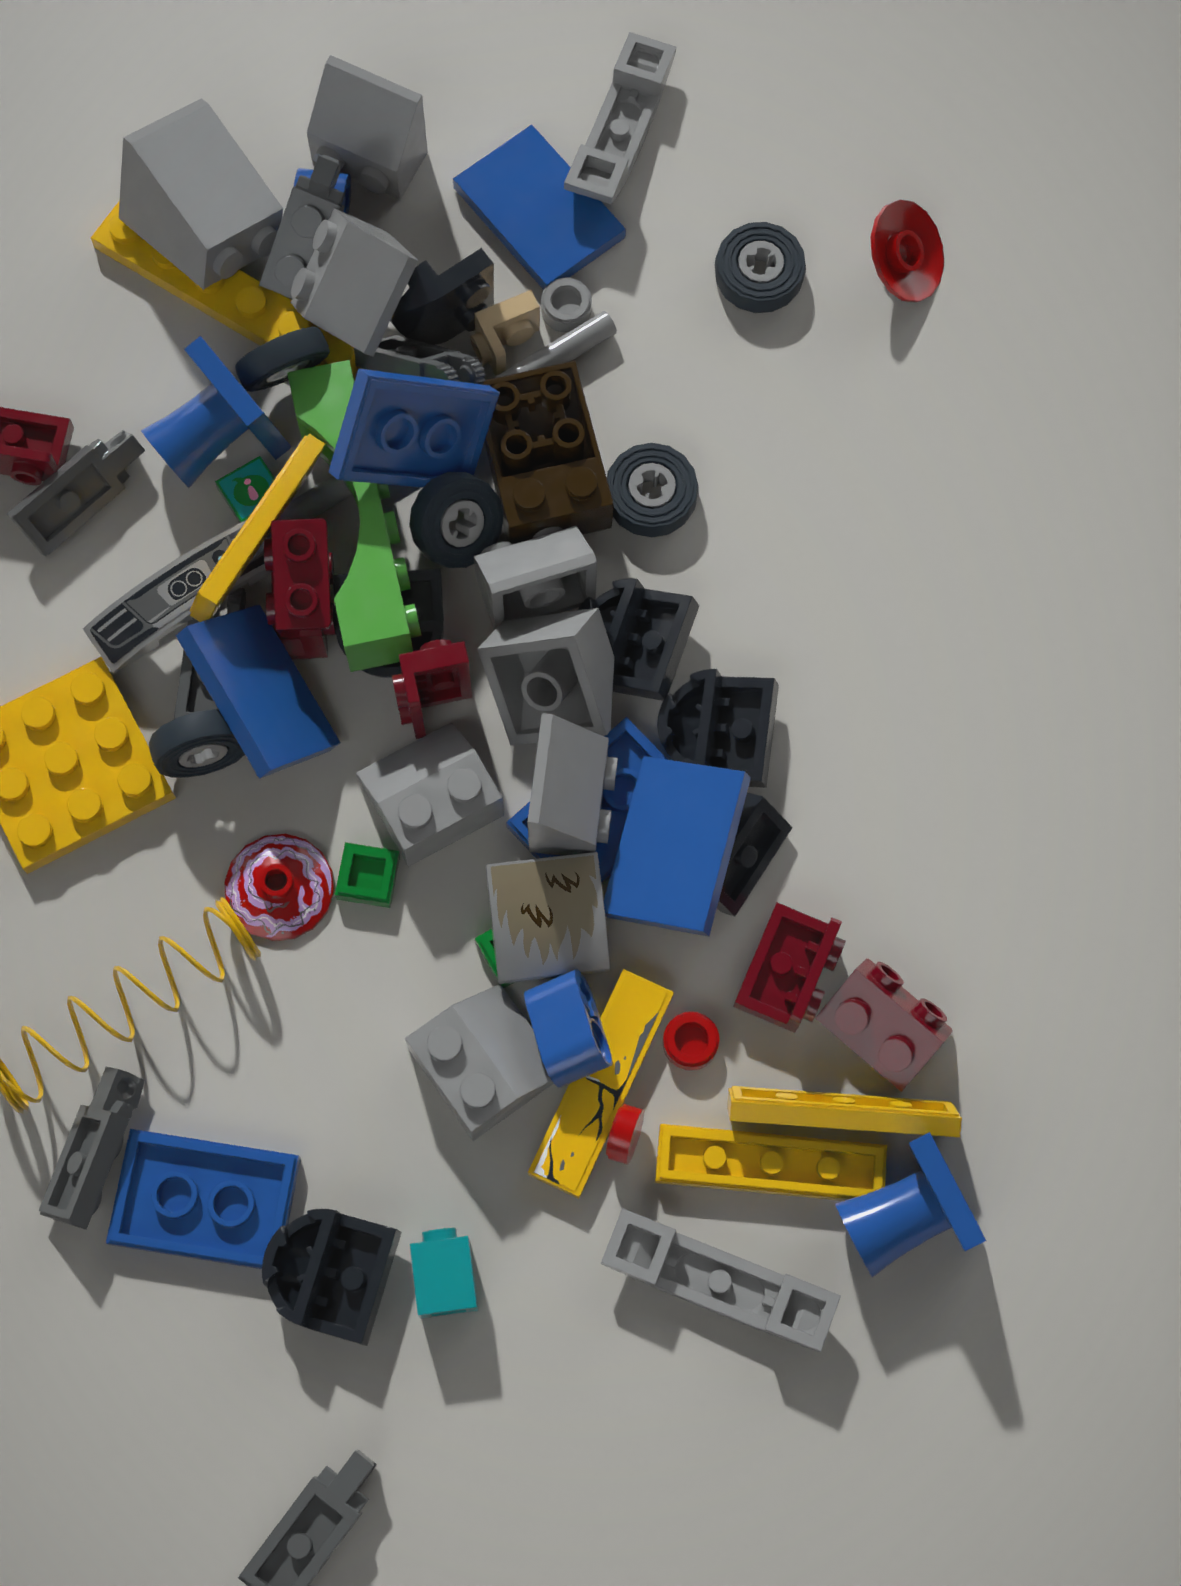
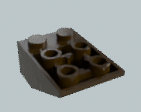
[483,361,614,545]

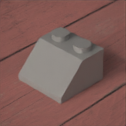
[307,55,428,200]
[291,208,418,357]
[474,526,597,630]
[477,608,614,746]
[527,713,618,856]
[356,722,504,867]
[405,984,554,1141]

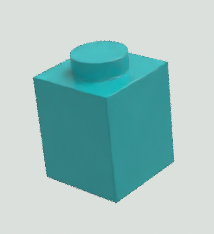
[410,1228,479,1319]

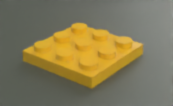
[0,657,176,874]

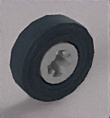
[714,222,806,313]
[235,327,330,392]
[607,443,699,538]
[409,472,504,568]
[149,709,245,778]

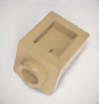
[470,290,540,376]

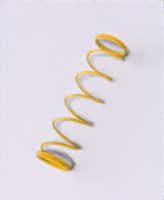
[0,897,261,1114]

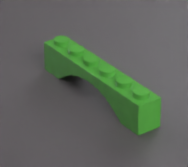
[287,360,421,672]

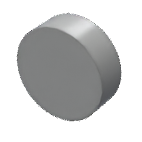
[541,278,592,332]

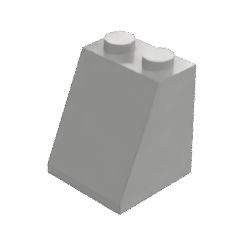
[119,98,283,289]

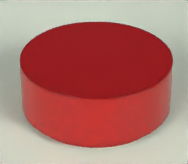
[662,1012,720,1070]
[606,1104,645,1165]

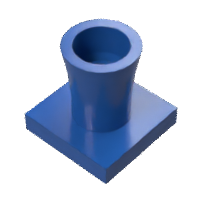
[141,335,292,488]
[835,1132,986,1278]

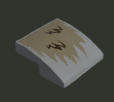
[486,852,610,984]

